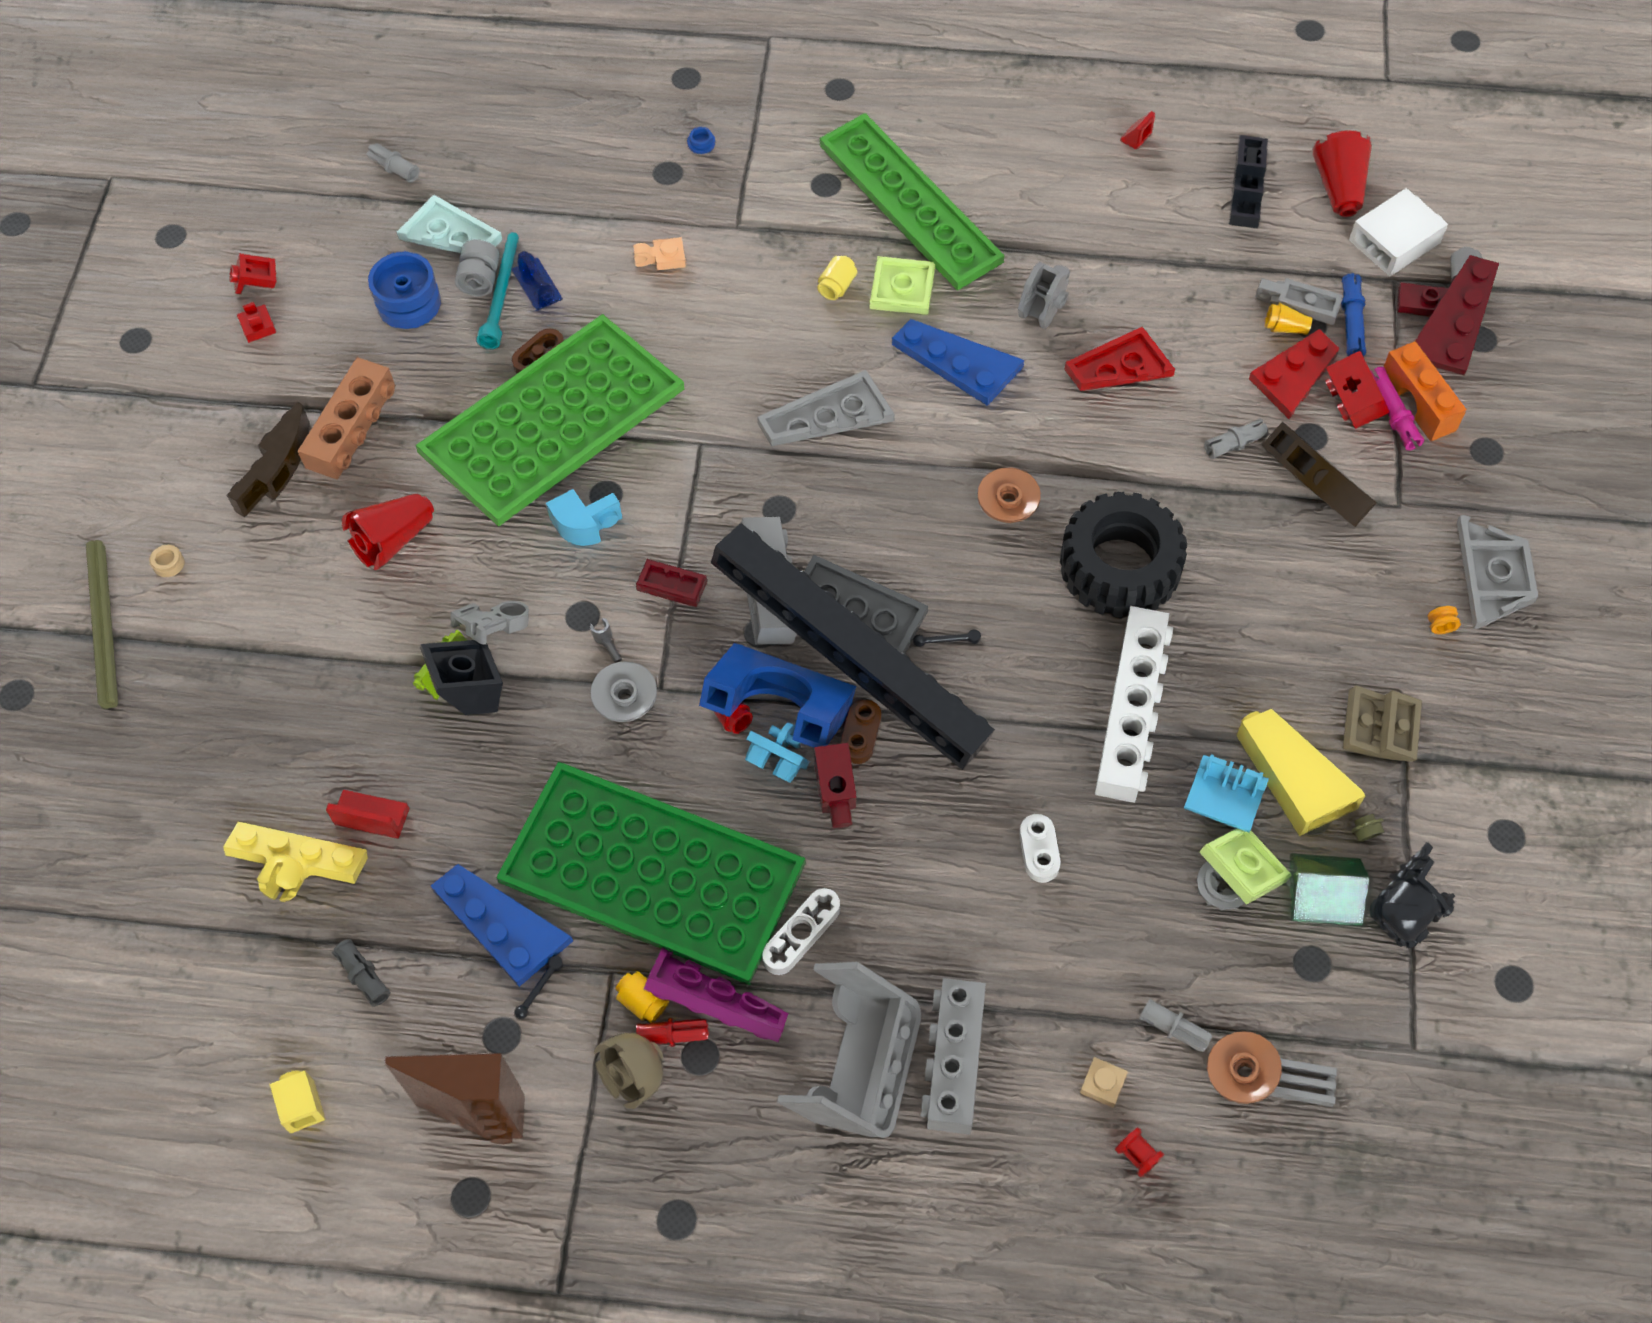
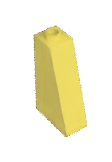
[1237,709,1366,836]

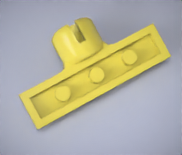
[223,822,368,902]

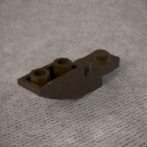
[226,402,310,518]
[1261,422,1377,527]

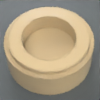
[149,545,185,577]

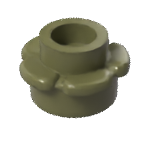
[1351,814,1385,842]

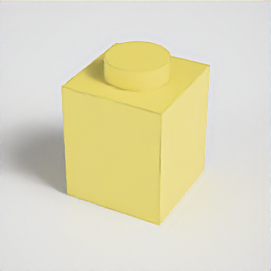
[270,1070,326,1134]

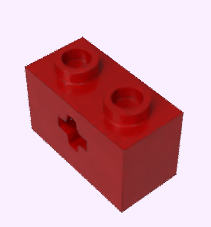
[1325,351,1390,429]

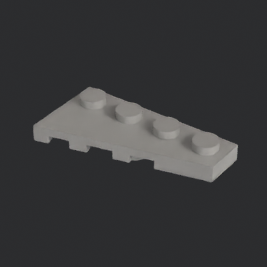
[757,370,895,446]

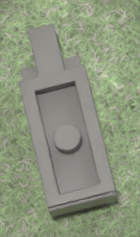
[1255,278,1343,325]

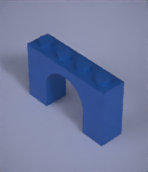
[699,643,856,748]

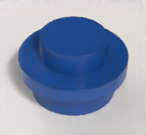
[687,127,715,154]

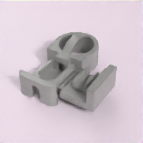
[451,601,529,644]

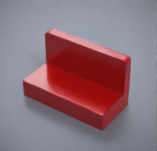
[326,789,410,839]

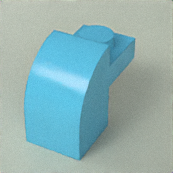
[546,489,623,546]

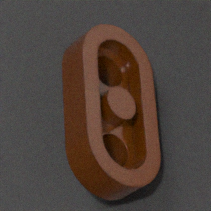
[512,328,564,374]
[841,699,882,764]

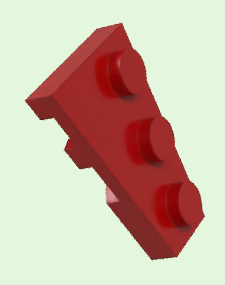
[1064,326,1175,391]
[1249,329,1340,419]

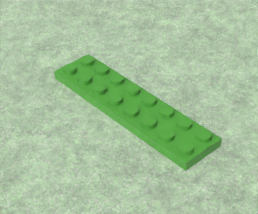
[820,113,1005,291]

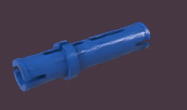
[1341,273,1367,357]

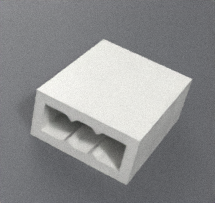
[1349,188,1448,277]

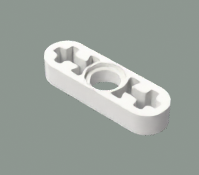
[763,888,840,975]

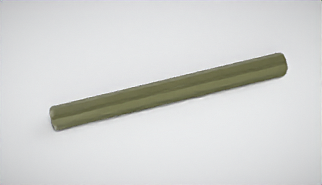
[86,540,118,709]

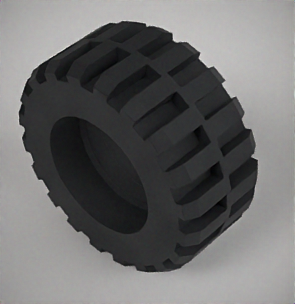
[1060,492,1187,618]

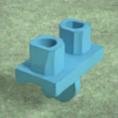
[745,723,810,783]

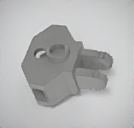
[1018,262,1070,329]

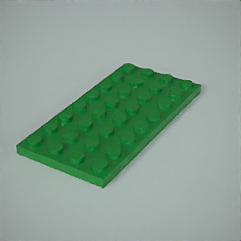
[496,761,806,985]

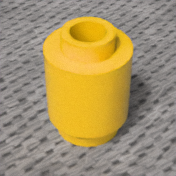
[615,971,669,1023]

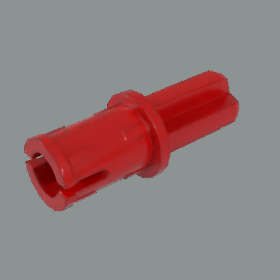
[636,1018,709,1047]

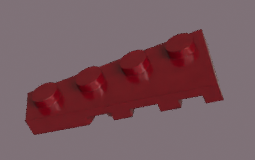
[1415,255,1500,375]

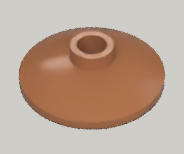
[978,468,1041,523]
[1207,1032,1282,1104]

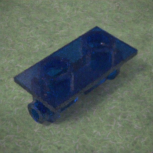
[511,251,563,311]

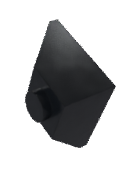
[420,640,503,715]

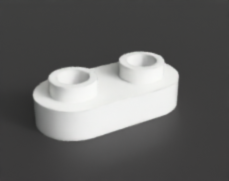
[1019,814,1061,883]

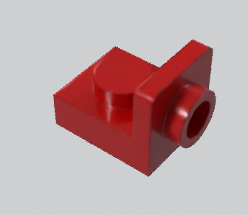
[229,253,276,295]

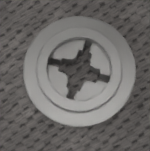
[1196,861,1244,911]

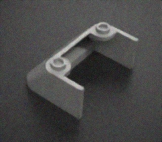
[777,962,921,1138]

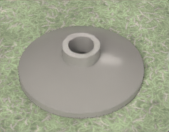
[591,661,657,722]

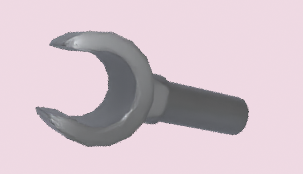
[590,618,622,663]

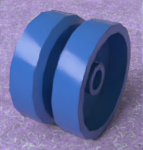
[368,251,441,329]

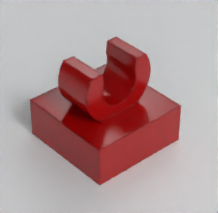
[237,302,277,343]

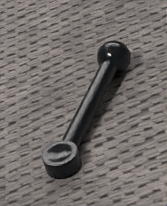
[913,629,981,647]
[514,955,563,1019]

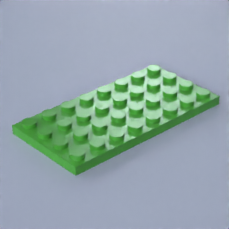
[416,314,684,527]

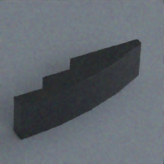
[1229,135,1268,229]

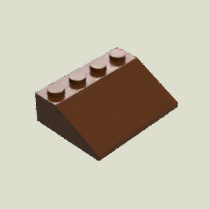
[385,1053,525,1144]

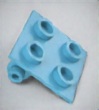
[1183,754,1269,833]

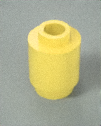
[817,256,857,300]

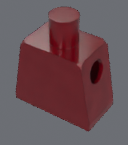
[814,742,857,828]

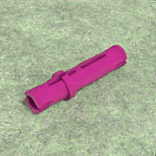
[1371,367,1424,450]

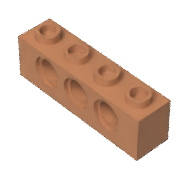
[298,357,395,480]

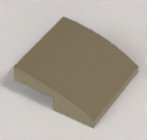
[1343,685,1422,762]

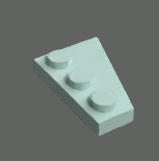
[397,195,502,253]

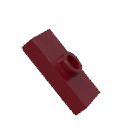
[1397,282,1448,316]
[636,559,708,608]

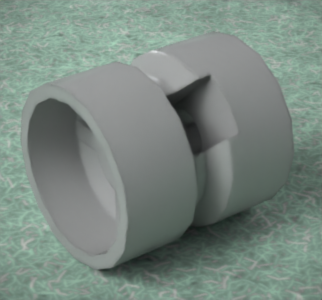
[455,239,500,296]

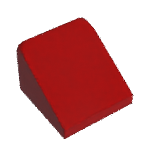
[1120,111,1155,149]

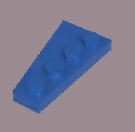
[892,319,1024,406]
[431,864,573,987]

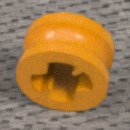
[1427,606,1461,634]

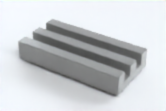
[1269,1058,1337,1107]

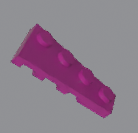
[644,948,789,1042]

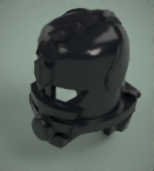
[1370,842,1455,949]

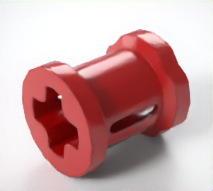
[1115,1127,1164,1178]

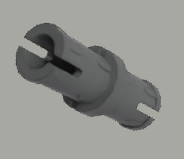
[332,939,391,1007]

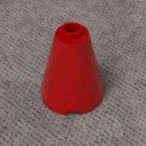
[1312,131,1372,217]
[341,493,434,570]

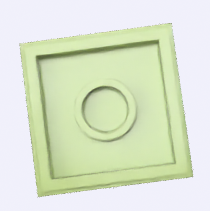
[870,256,935,315]
[1200,829,1292,905]

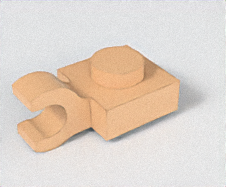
[633,237,686,270]

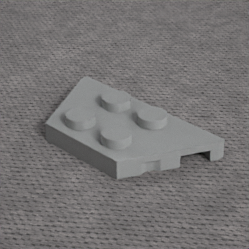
[1457,515,1538,629]

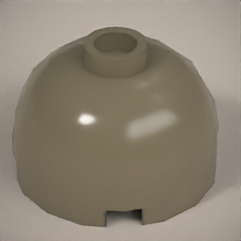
[594,1033,663,1109]

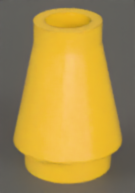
[1264,303,1312,335]

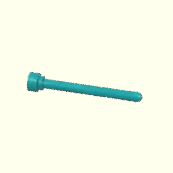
[476,232,519,349]

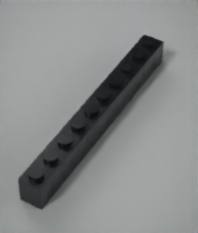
[711,523,995,770]

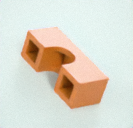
[1383,341,1467,441]

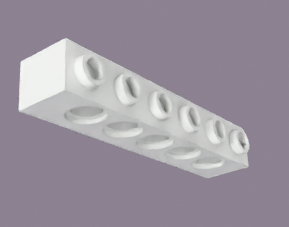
[1095,606,1173,803]

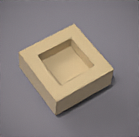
[1080,1057,1128,1108]

